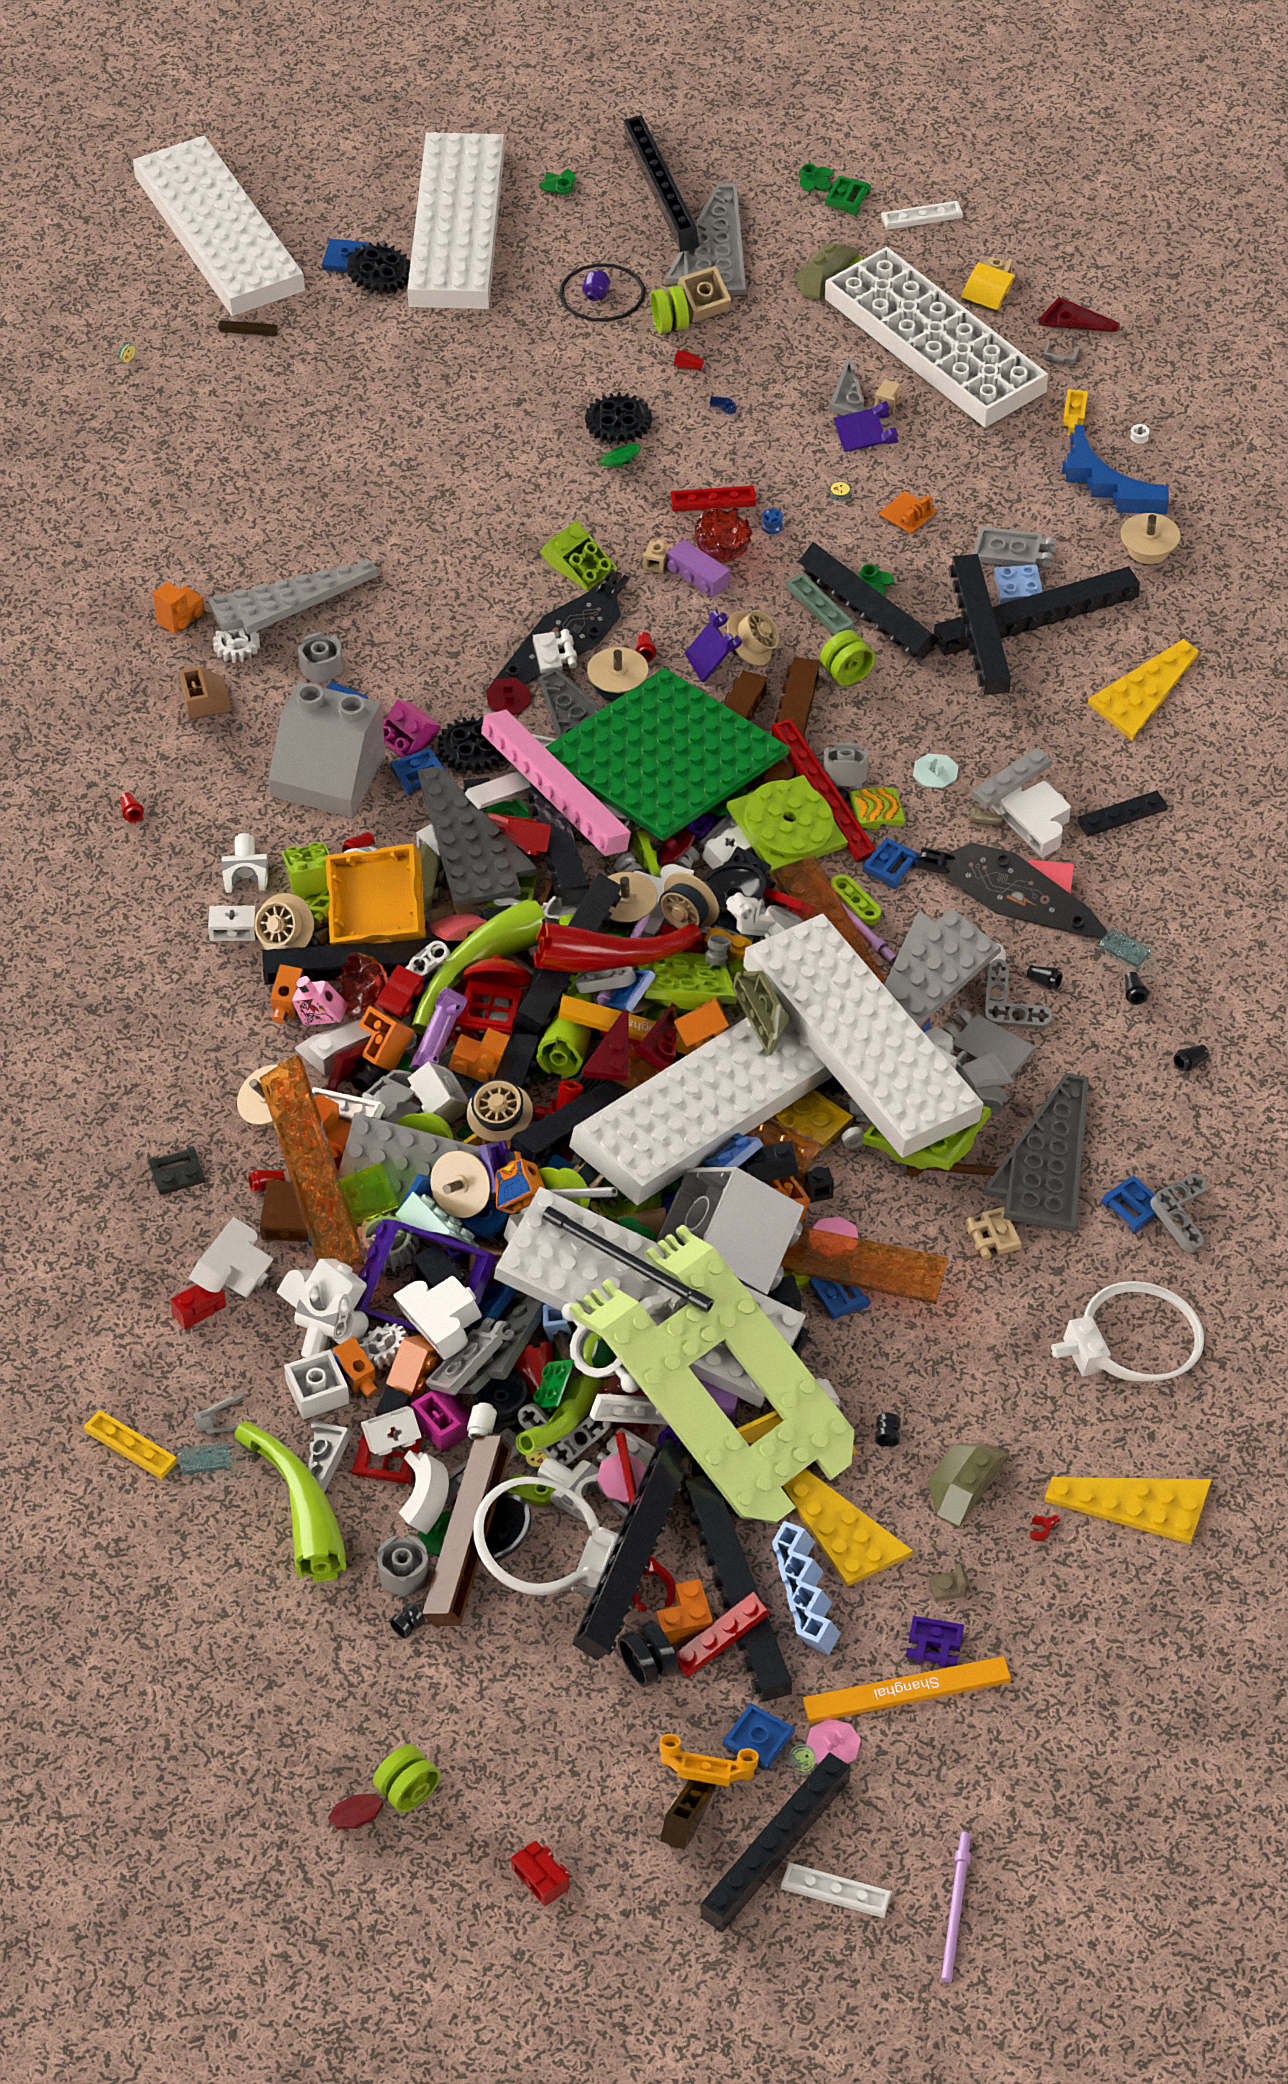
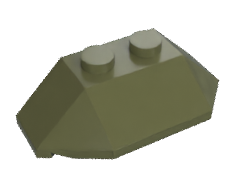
[794,243,860,299]
[419,841,445,913]
[732,971,789,1056]
[928,1443,1009,1528]

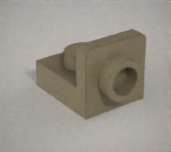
[929,1563,969,1602]

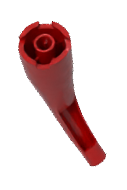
[534,922,702,973]

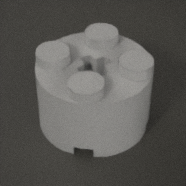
[298,632,343,683]
[824,743,869,789]
[377,1536,429,1597]

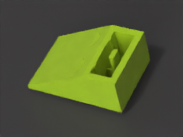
[539,520,618,591]
[281,842,330,897]

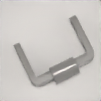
[1043,341,1080,364]

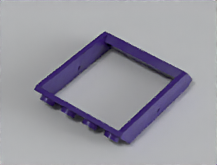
[354,1219,498,1335]

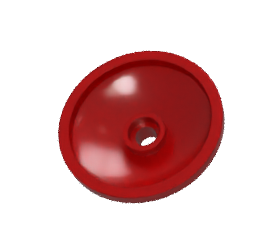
[463,955,532,988]

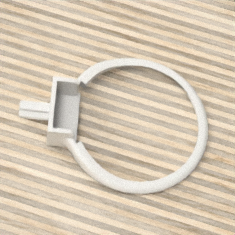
[1051,1281,1204,1381]
[474,1477,618,1595]

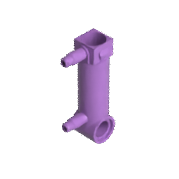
[409,987,467,1071]

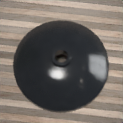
[701,863,767,914]
[480,1493,532,1561]

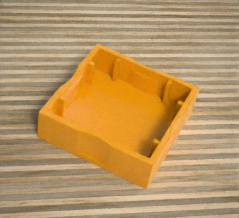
[325,844,426,946]

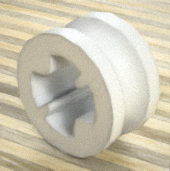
[1130,424,1149,444]

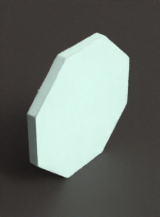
[913,754,958,789]

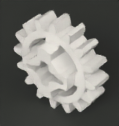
[213,627,260,663]
[359,1323,409,1369]

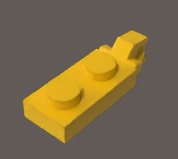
[1063,389,1088,436]

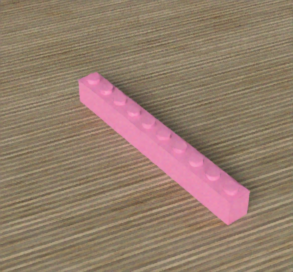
[481,710,631,856]

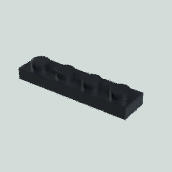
[1077,790,1168,837]

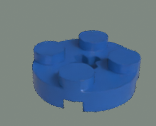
[461,1200,508,1239]

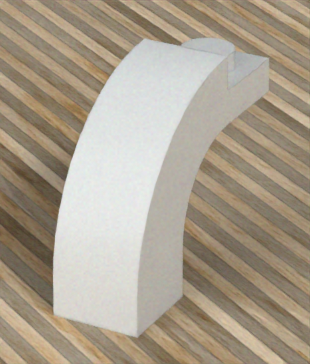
[399,1450,449,1535]

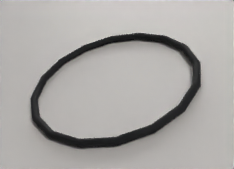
[559,263,645,322]

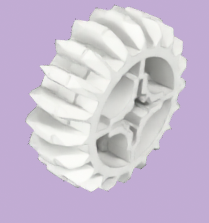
[354,1212,420,1273]

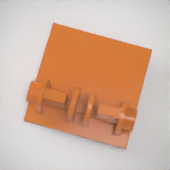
[878,491,938,534]

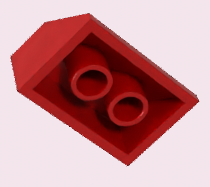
[488,813,551,855]

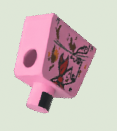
[293,976,348,1025]

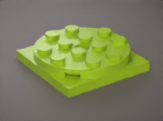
[726,775,848,875]
[634,952,737,1011]
[863,1106,991,1171]

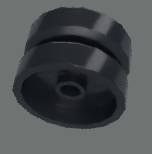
[473,1371,532,1434]
[617,1620,678,1688]

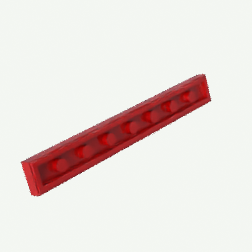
[771,718,876,862]

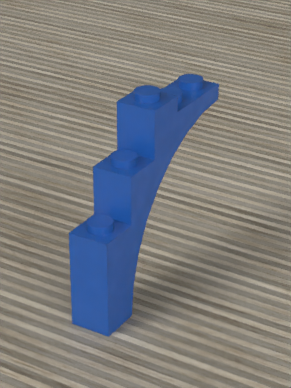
[1062,424,1169,514]

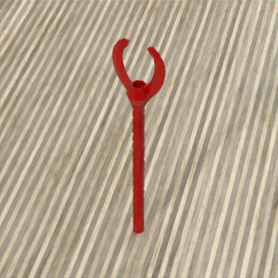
[615,1432,676,1612]

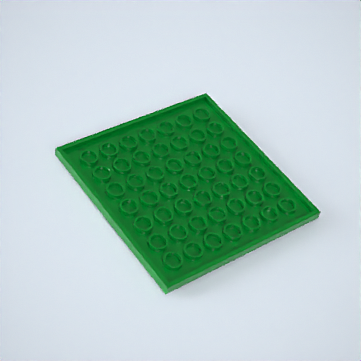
[545,667,790,841]

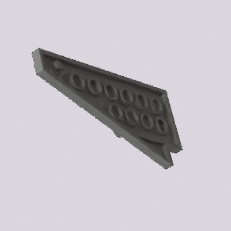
[538,668,602,738]
[418,766,537,907]
[983,1073,1089,1233]
[432,1291,546,1394]

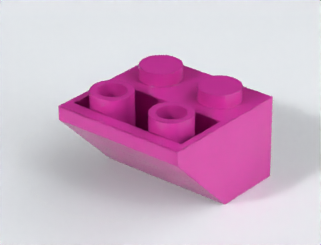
[383,700,441,758]
[411,1391,471,1453]

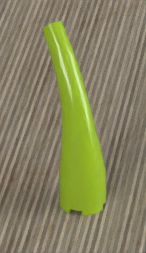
[411,898,546,1035]
[536,913,592,1078]
[516,1326,606,1455]
[234,1421,346,1582]

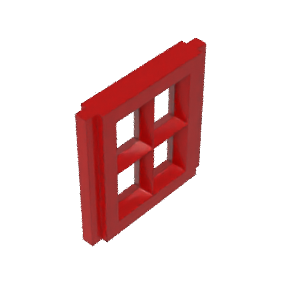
[456,980,524,1035]
[352,1427,424,1484]

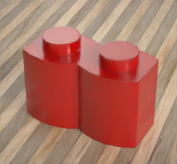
[375,964,425,1021]

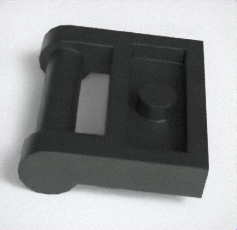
[148,1146,206,1195]

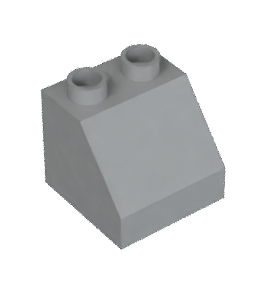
[268,681,385,818]
[656,1167,805,1295]

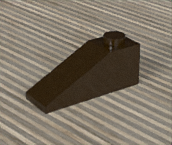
[660,1780,716,1850]

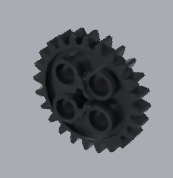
[346,242,410,295]
[585,392,652,445]
[437,716,505,775]

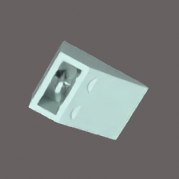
[395,1192,480,1248]

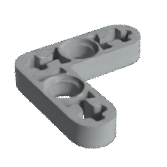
[985,959,1052,1029]
[575,967,637,993]
[1150,1174,1207,1253]
[518,1403,612,1466]

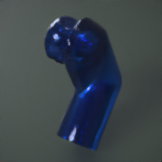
[710,396,737,415]

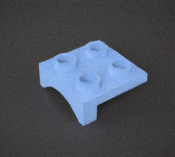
[994,565,1043,605]

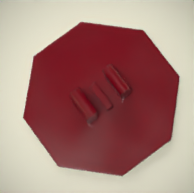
[486,677,531,715]
[656,831,695,867]
[328,1794,383,1829]

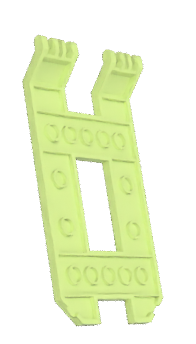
[569,1225,854,1524]

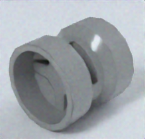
[670,846,699,870]
[614,853,645,873]
[705,935,731,966]

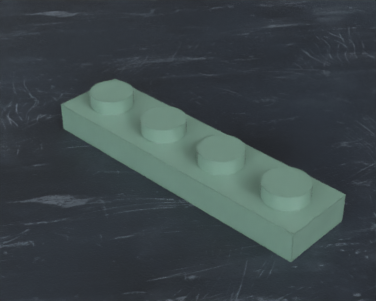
[786,573,854,635]

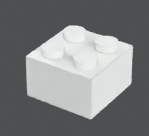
[407,1061,470,1123]
[284,1349,350,1420]

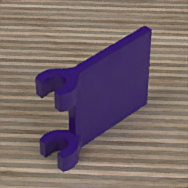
[833,401,898,452]
[684,610,742,682]

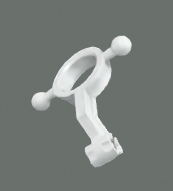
[726,893,804,938]
[562,1285,687,1393]

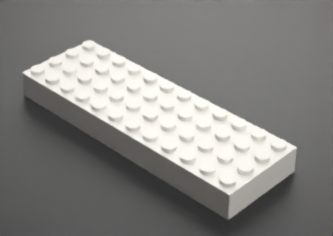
[407,132,504,309]
[133,136,305,316]
[825,247,1048,428]
[743,913,984,1158]
[569,1018,832,1205]
[494,1187,806,1408]

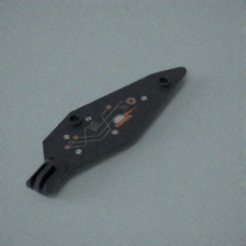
[489,568,629,687]
[916,843,1108,940]

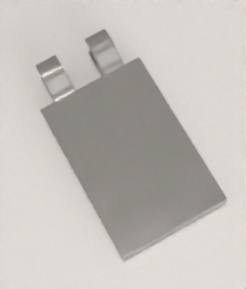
[973,527,1057,569]
[942,1007,1036,1078]
[425,1318,514,1395]

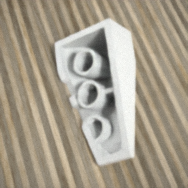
[295,1019,372,1076]

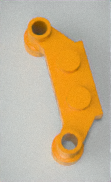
[659,1734,759,1787]

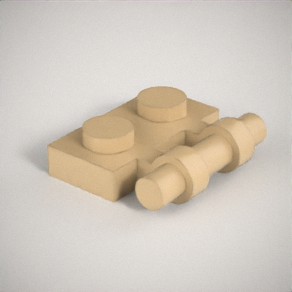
[966,1207,1022,1260]

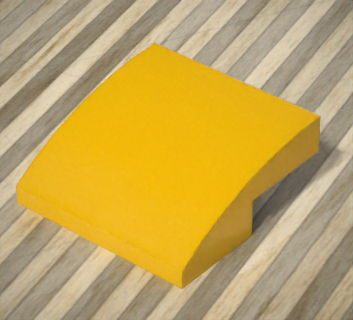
[961,262,1015,311]

